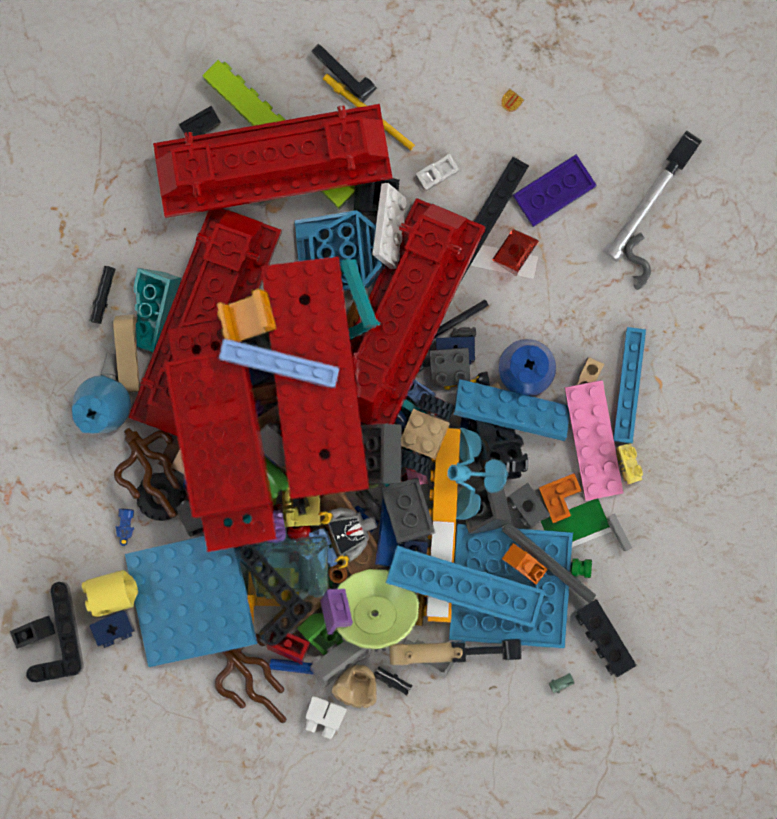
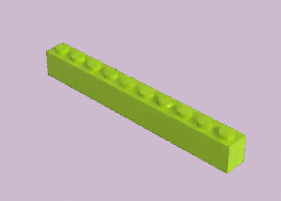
[202,60,355,210]

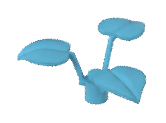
[448,428,507,520]

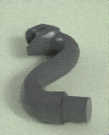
[624,232,651,290]

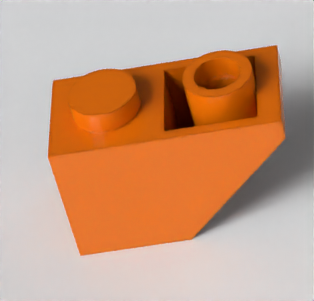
[502,543,548,585]

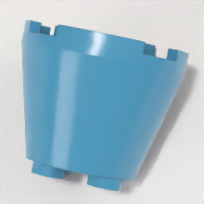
[72,375,131,433]

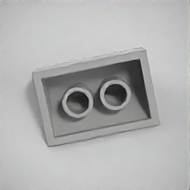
[311,638,372,688]

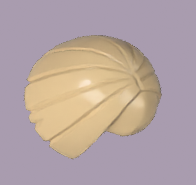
[332,665,377,708]

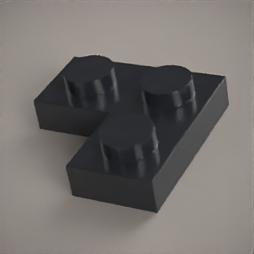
[178,105,221,137]

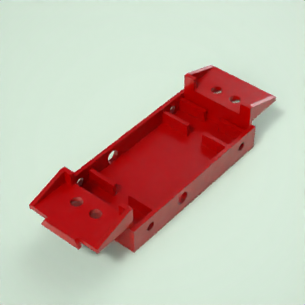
[165,315,277,552]

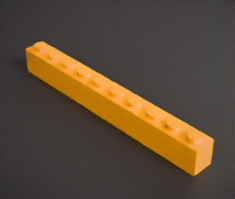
[423,428,460,622]

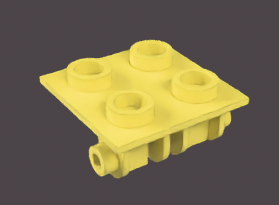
[616,444,643,485]
[282,488,321,527]

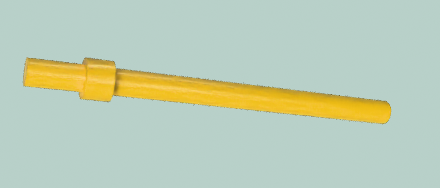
[323,74,415,151]

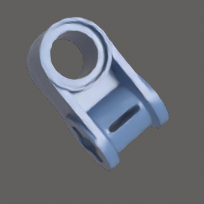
[407,380,436,405]

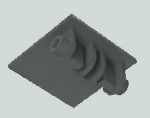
[430,348,471,387]

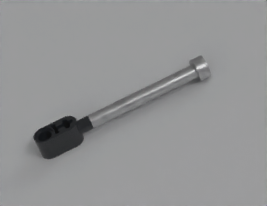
[603,130,702,262]

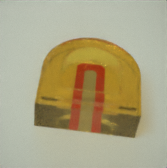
[501,88,524,112]

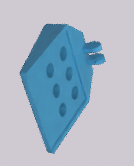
[295,210,385,291]

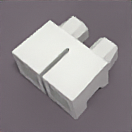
[305,695,347,739]

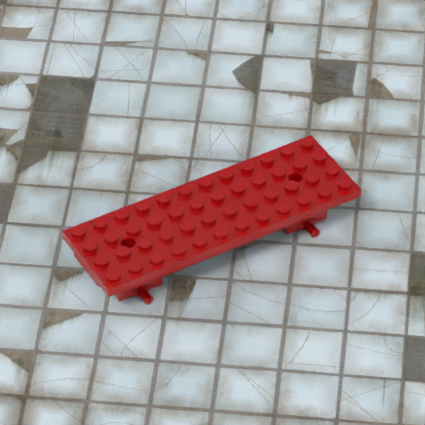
[153,104,393,218]
[350,198,486,425]
[128,208,282,436]
[261,257,369,499]

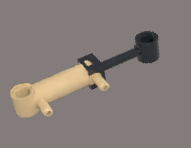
[389,639,522,665]

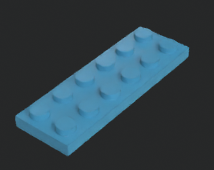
[453,379,569,441]

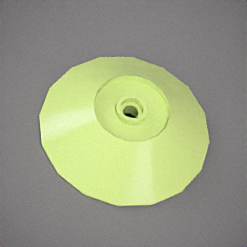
[335,569,419,649]

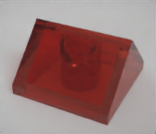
[492,229,539,277]

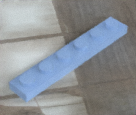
[219,339,339,388]

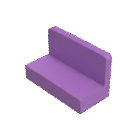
[320,589,353,634]

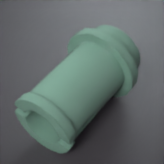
[549,673,575,694]

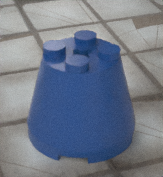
[498,339,556,396]

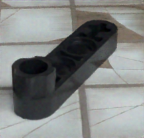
[311,44,377,102]

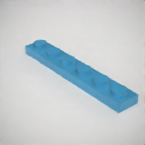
[613,327,646,444]

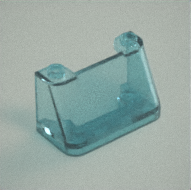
[246,537,328,599]

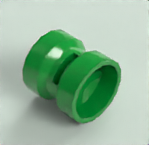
[571,558,592,578]

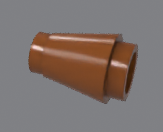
[328,562,347,583]

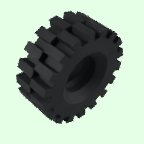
[137,472,185,521]

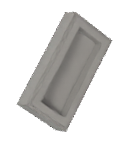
[607,514,632,551]

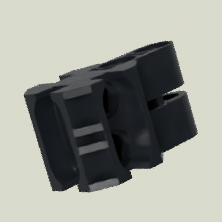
[470,419,529,482]

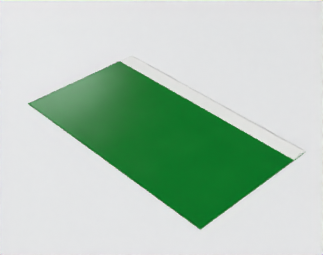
[541,498,612,547]

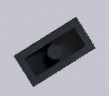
[10,616,56,649]

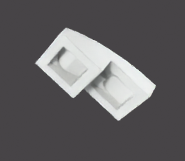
[416,154,460,190]

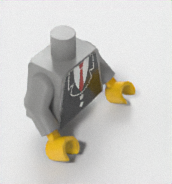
[318,507,377,569]

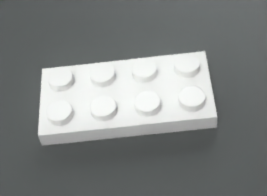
[373,183,407,269]

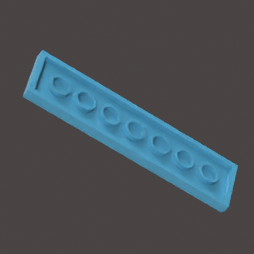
[386,546,545,628]

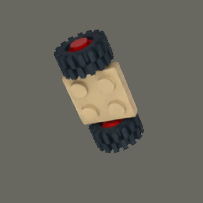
[401,393,455,476]

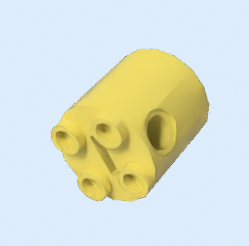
[82,570,138,617]

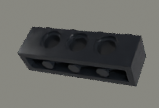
[575,599,637,677]

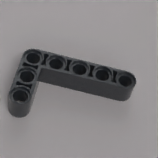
[235,544,308,646]
[26,582,84,683]

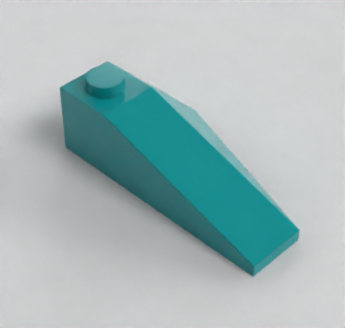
[133,268,181,352]

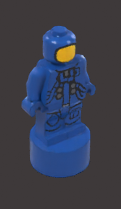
[115,508,134,546]

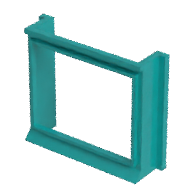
[340,259,381,340]

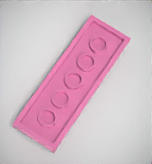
[564,380,623,501]

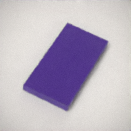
[512,154,597,227]

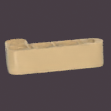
[113,315,140,392]

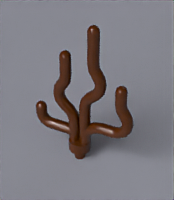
[114,428,181,518]
[215,633,287,723]

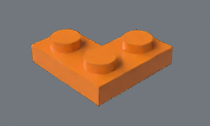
[539,473,581,523]

